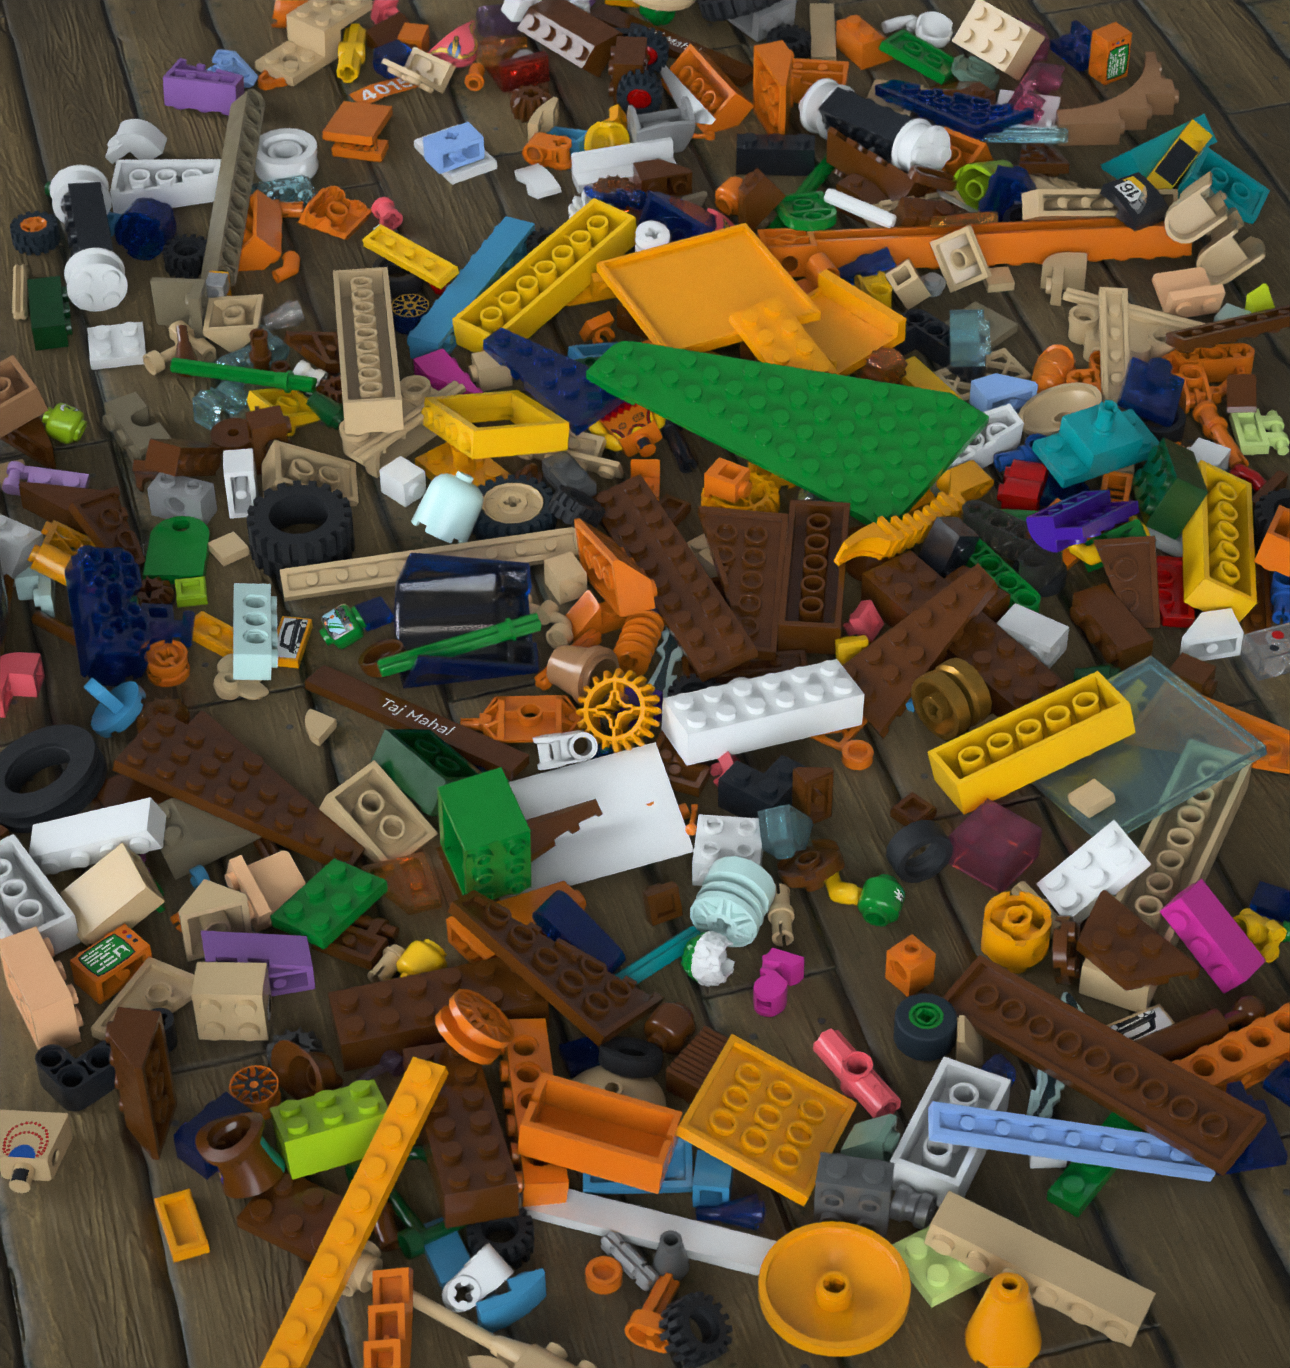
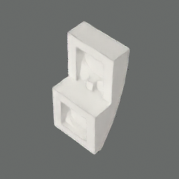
[514,164,562,199]

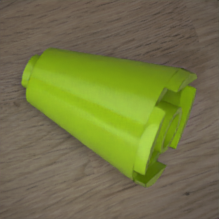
[954,160,1015,216]

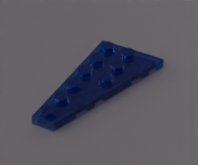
[875,79,1034,140]
[483,328,624,436]

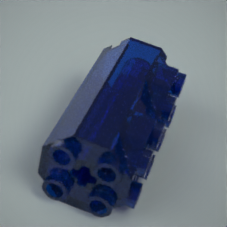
[64,545,151,686]

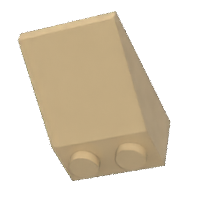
[261,440,358,507]
[319,760,438,873]

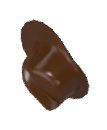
[271,1040,343,1100]

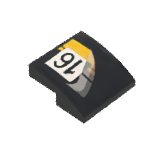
[1100,172,1169,231]

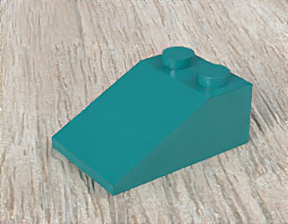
[1177,146,1270,224]

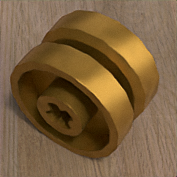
[911,658,992,740]

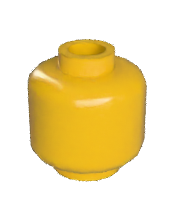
[396,939,447,977]

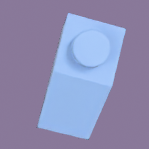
[969,373,1038,413]

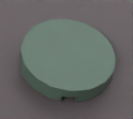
[950,55,1000,90]

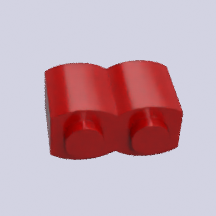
[997,459,1049,511]

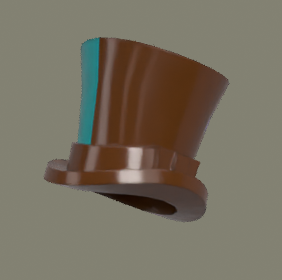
[195,1112,286,1199]

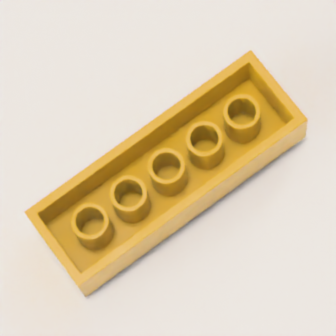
[1182,460,1257,623]
[928,671,1136,815]

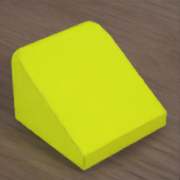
[1245,283,1275,313]

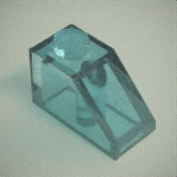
[758,804,813,859]

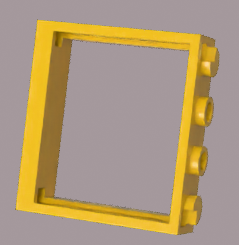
[421,390,569,459]

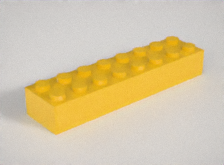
[452,198,637,356]

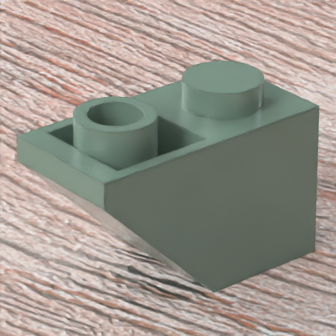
[840,1114,900,1162]

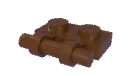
[312,914,400,970]

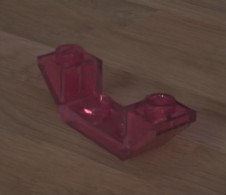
[1008,62,1065,126]

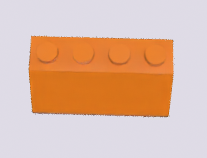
[661,43,754,133]
[574,518,657,617]

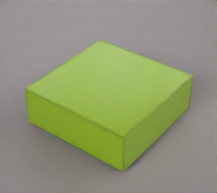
[175,576,208,608]

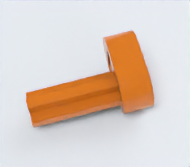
[625,1273,680,1353]

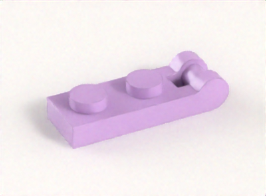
[2,461,90,496]

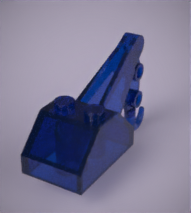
[583,185,717,243]

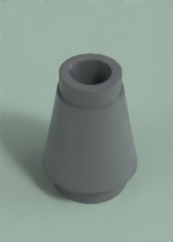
[652,1230,690,1281]

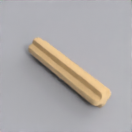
[12,264,29,321]

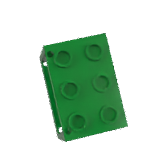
[437,767,531,900]

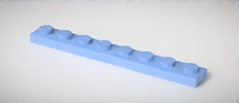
[928,1101,1215,1182]

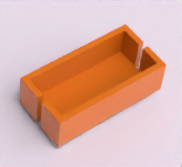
[517,1072,683,1194]

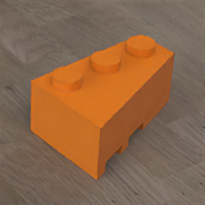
[791,58,849,104]

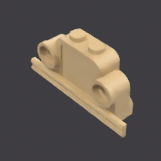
[1062,287,1206,366]
[339,375,466,478]

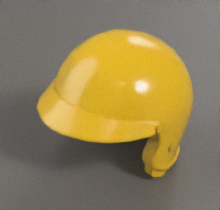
[584,121,630,151]

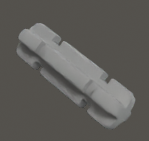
[601,1231,659,1291]

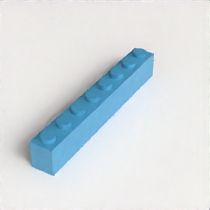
[407,216,535,359]

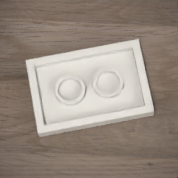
[1036,820,1151,923]

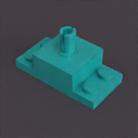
[1032,400,1160,488]

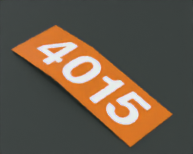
[349,77,419,104]

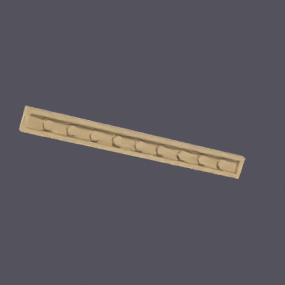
[280,527,579,602]

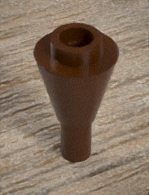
[175,325,198,377]

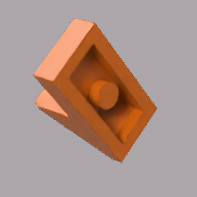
[631,459,661,501]
[565,590,627,643]

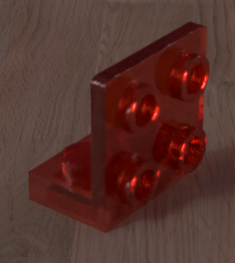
[485,51,549,93]

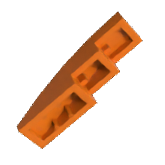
[364,1267,413,1368]

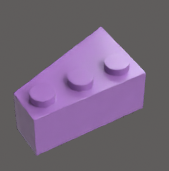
[163,58,244,116]
[201,931,316,996]

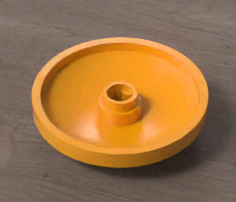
[758,1221,911,1357]

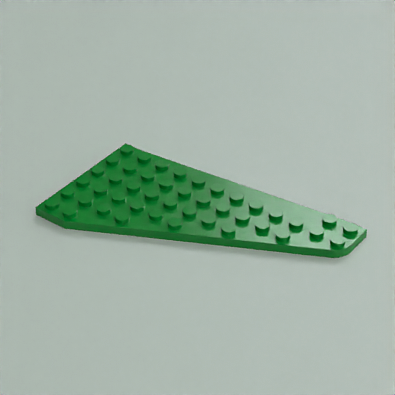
[586,341,989,526]

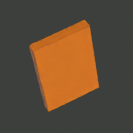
[322,101,393,146]

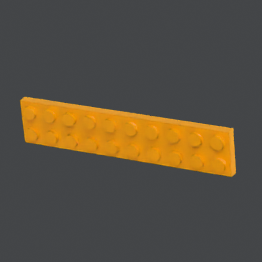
[729,295,937,516]

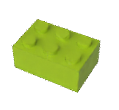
[269,1079,388,1180]

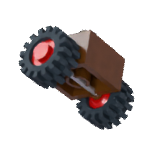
[608,26,669,115]

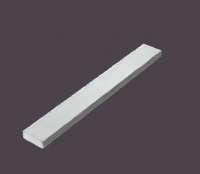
[518,1189,777,1276]

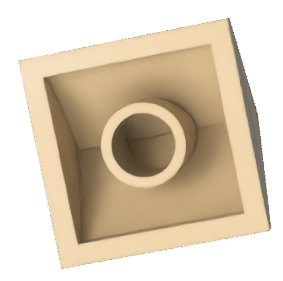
[930,225,992,293]
[203,294,264,356]
[178,879,252,962]

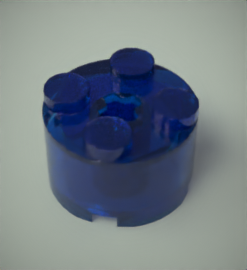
[114,198,177,261]

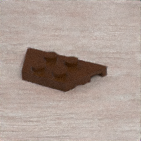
[1076,889,1200,991]

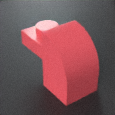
[0,652,45,718]

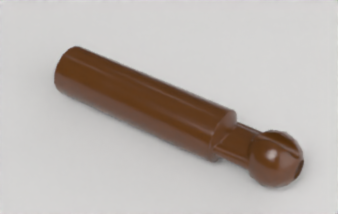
[1133,995,1267,1062]

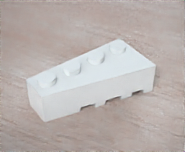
[110,159,221,216]
[930,404,1024,496]

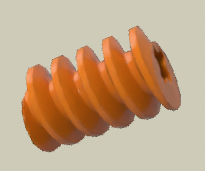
[613,610,665,677]

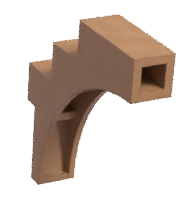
[1055,52,1179,146]

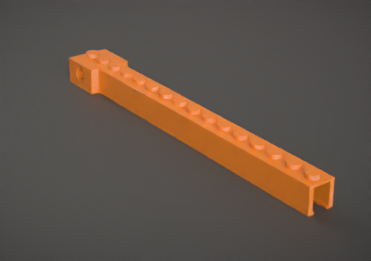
[758,217,1192,278]

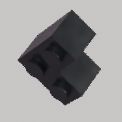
[718,755,807,833]

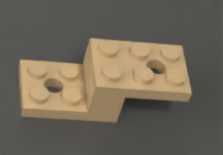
[255,0,373,87]

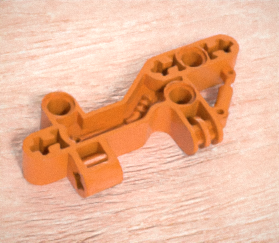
[1066,343,1255,414]

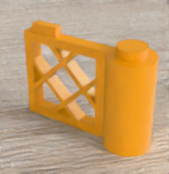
[27,520,103,594]

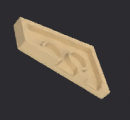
[91,957,195,1041]

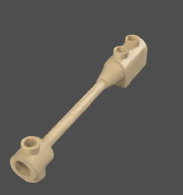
[342,1241,597,1368]

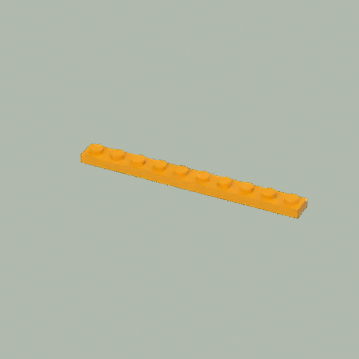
[260,1057,449,1368]

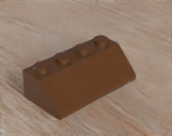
[517,0,623,78]
[105,1007,178,1160]

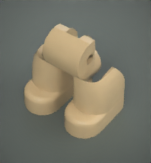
[1165,171,1265,285]

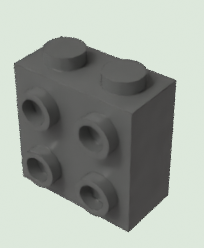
[813,1152,895,1238]

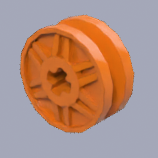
[435,989,514,1065]

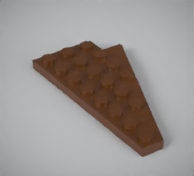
[113,710,365,867]

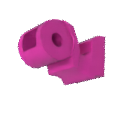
[753,947,804,1017]

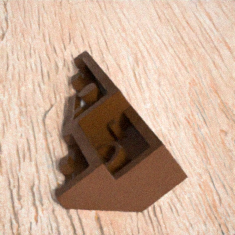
[436,799,603,898]

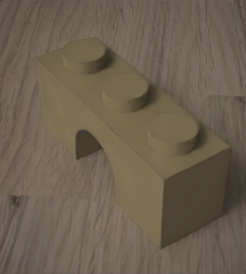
[103,392,172,463]

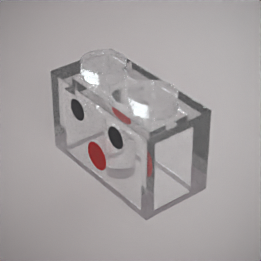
[1240,622,1290,681]

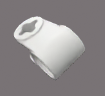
[533,730,598,770]
[442,1243,514,1313]

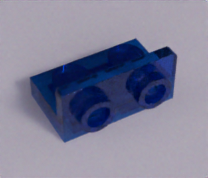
[1049,20,1092,72]

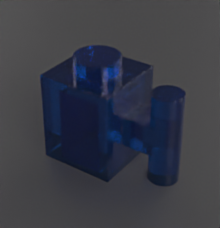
[138,603,195,652]

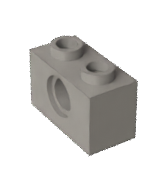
[147,472,217,525]

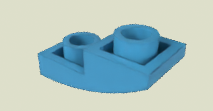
[476,1268,546,1333]

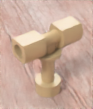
[143,320,216,375]

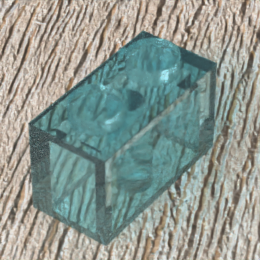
[949,309,991,367]

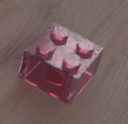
[948,798,1042,893]

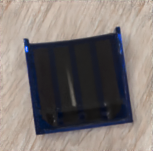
[394,553,539,689]

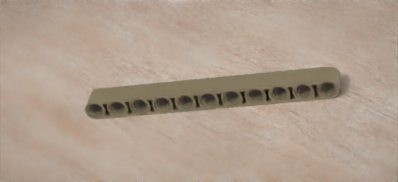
[200,89,265,287]

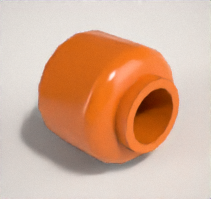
[715,176,743,215]

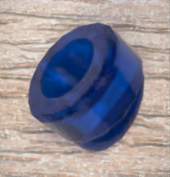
[981,1053,1016,1088]

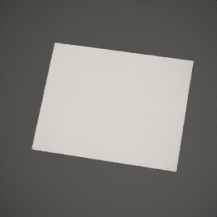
[499,742,694,900]

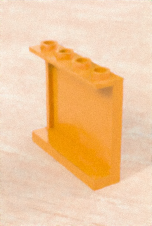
[802,269,906,376]

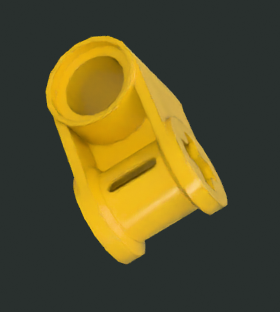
[854,271,892,309]

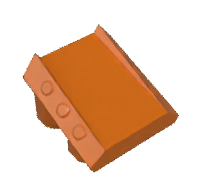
[298,186,372,240]

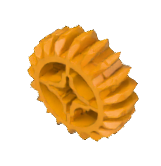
[701,471,780,513]
[576,668,662,754]

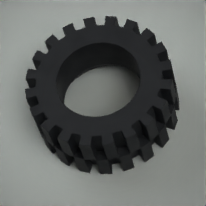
[246,480,355,581]

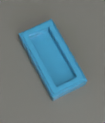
[424,1217,471,1291]

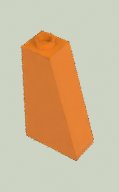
[446,881,586,963]

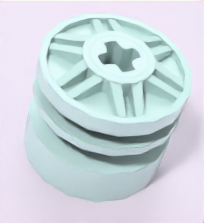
[690,856,776,947]

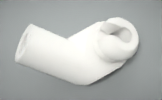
[882,15,918,34]

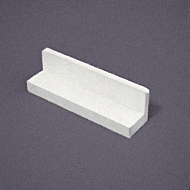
[571,137,676,194]

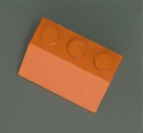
[238,189,283,271]

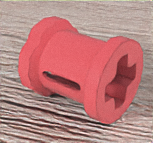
[371,197,403,230]

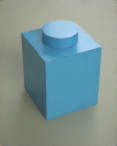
[692,1150,734,1211]

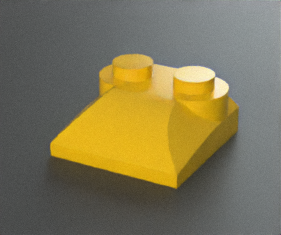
[247,388,321,437]

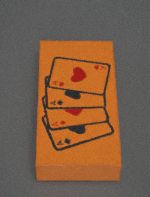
[332,139,389,162]

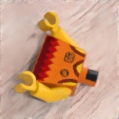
[576,401,666,457]

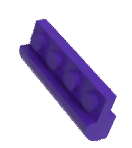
[1026,490,1139,552]

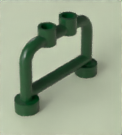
[345,1145,469,1260]

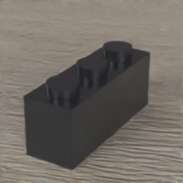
[736,133,815,176]

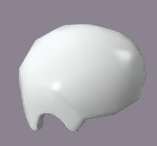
[915,12,953,48]

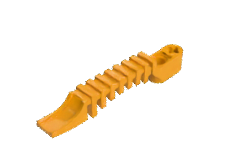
[834,460,994,566]

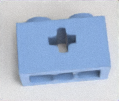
[423,122,485,174]

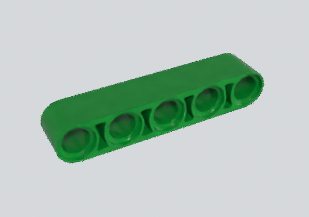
[966,538,1041,613]

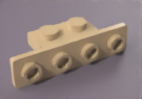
[517,429,624,479]

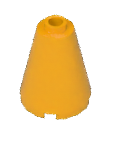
[965,1272,1042,1368]

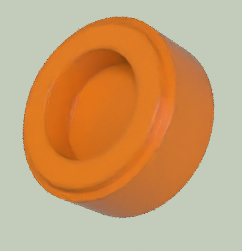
[841,740,874,770]
[585,1256,623,1295]

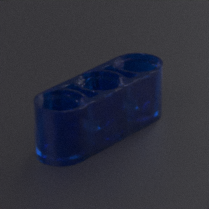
[532,890,626,974]

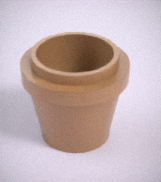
[547,644,619,706]

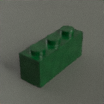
[27,276,73,351]

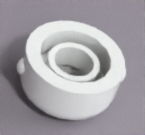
[255,128,319,188]

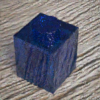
[373,39,412,80]

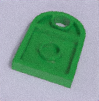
[773,191,837,231]
[143,516,211,584]

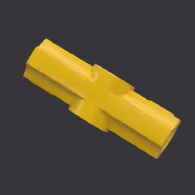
[337,23,366,83]

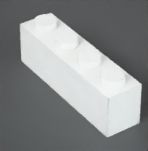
[29,797,166,875]

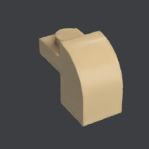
[1040,252,1087,306]

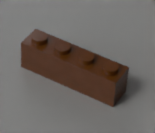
[826,126,929,202]

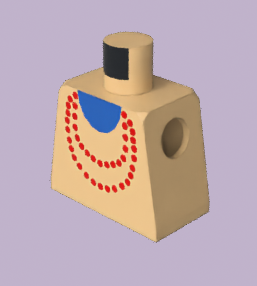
[0,1110,73,1193]

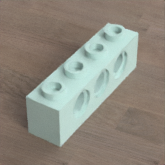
[233,583,278,680]

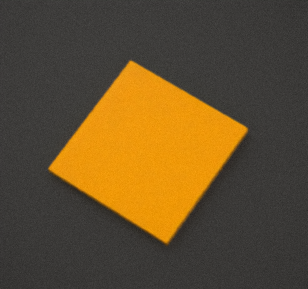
[596,223,821,352]

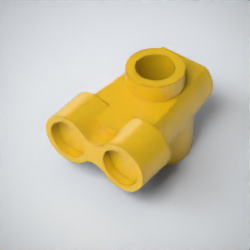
[1233,908,1287,963]

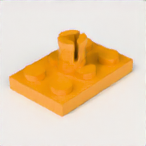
[415,442,511,487]

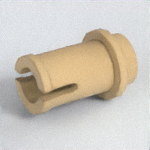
[367,944,405,983]

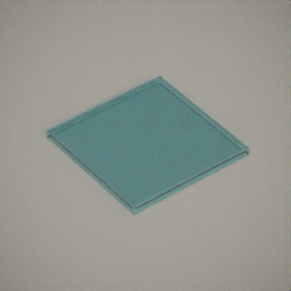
[1032,656,1267,837]

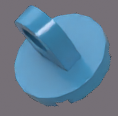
[83,677,146,738]

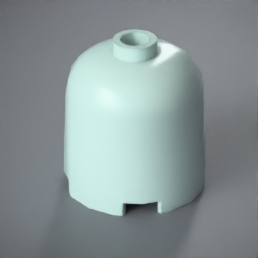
[411,471,484,543]

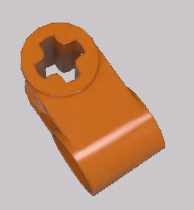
[522,132,572,170]

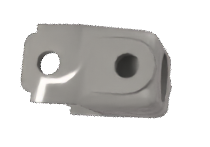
[626,96,696,153]

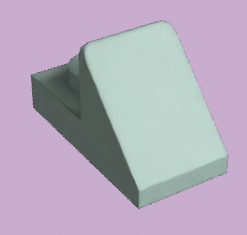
[15,566,55,618]

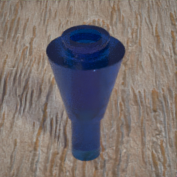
[696,1193,766,1231]

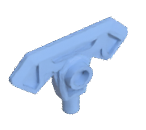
[207,49,259,88]

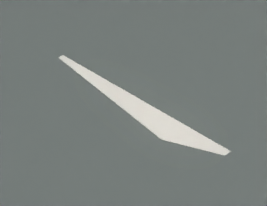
[660,66,716,125]

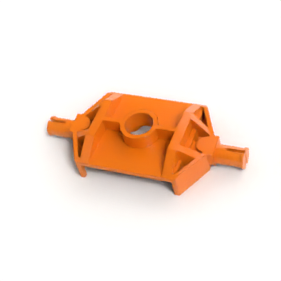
[460,695,601,743]

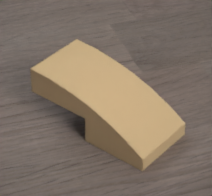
[528,97,559,142]

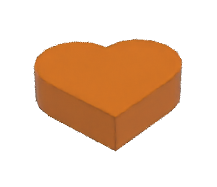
[257,70,288,90]

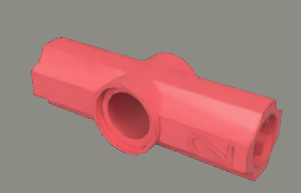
[813,1028,901,1118]

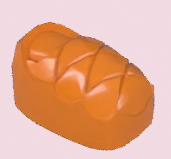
[1031,344,1075,394]

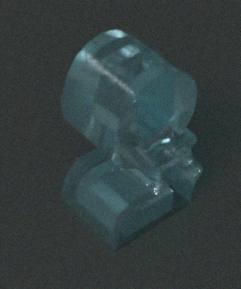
[192,380,248,431]

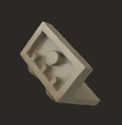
[150,277,208,340]

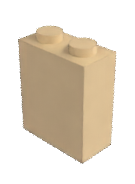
[60,843,165,946]

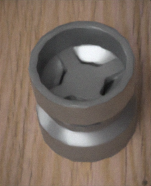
[889,1183,937,1229]

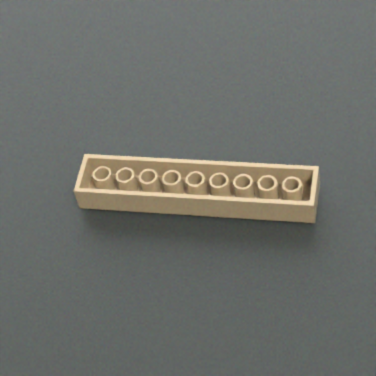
[333,267,404,435]
[1079,741,1253,1012]

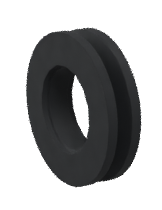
[0,724,107,833]

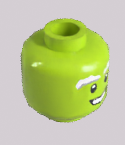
[42,402,87,444]

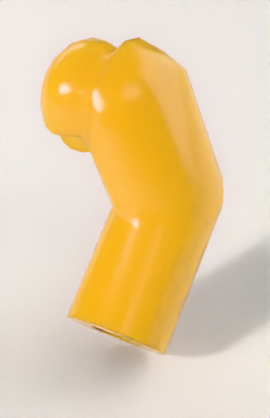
[824,872,862,905]

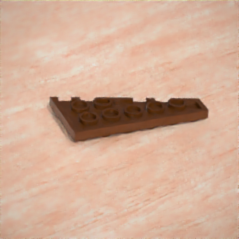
[842,563,998,739]

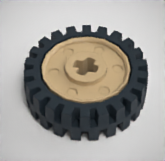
[472,474,557,540]

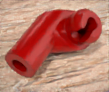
[1228,464,1267,492]

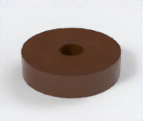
[210,418,250,455]

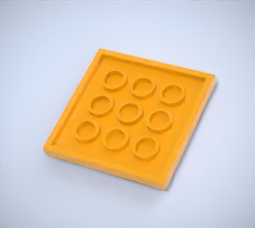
[677,1034,857,1207]

